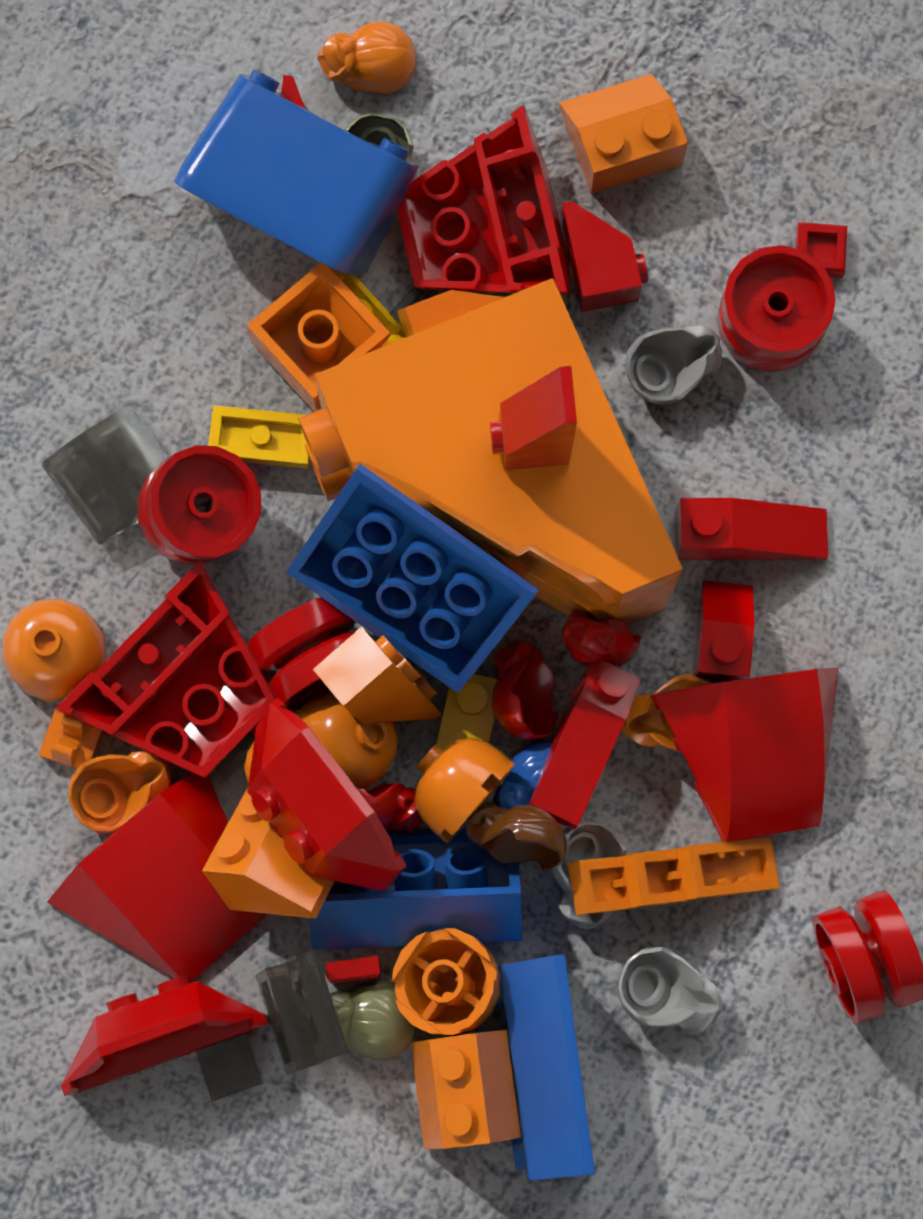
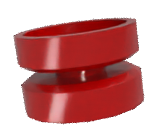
[717,245,836,372]
[137,445,261,564]
[248,597,371,710]
[812,889,923,1025]

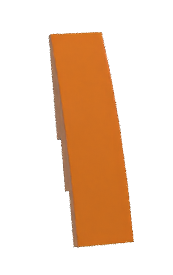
[568,837,780,916]

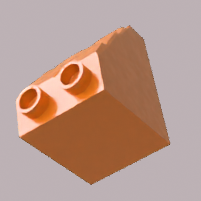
[298,278,683,625]

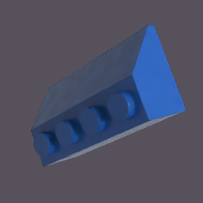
[309,827,522,950]
[494,954,595,1181]

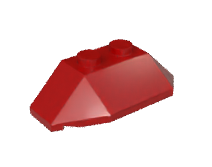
[247,698,407,891]
[61,975,271,1096]

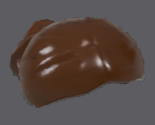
[466,802,567,872]

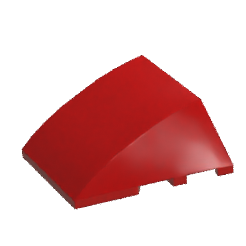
[397,105,570,294]
[55,559,276,778]
[650,667,839,842]
[47,773,267,983]

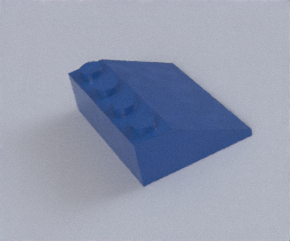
[286,464,539,693]

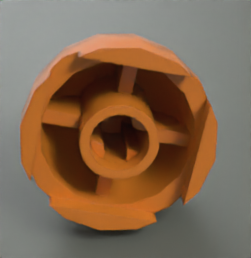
[2,599,106,702]
[297,692,398,789]
[415,738,516,843]
[392,928,501,1036]

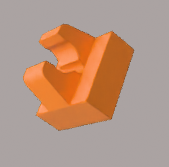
[38,709,105,769]

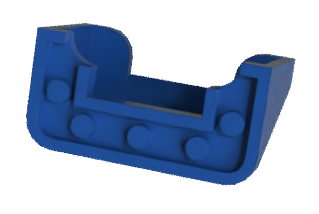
[174,69,419,274]

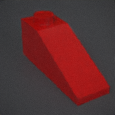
[490,366,577,470]
[675,498,828,561]
[529,660,641,831]

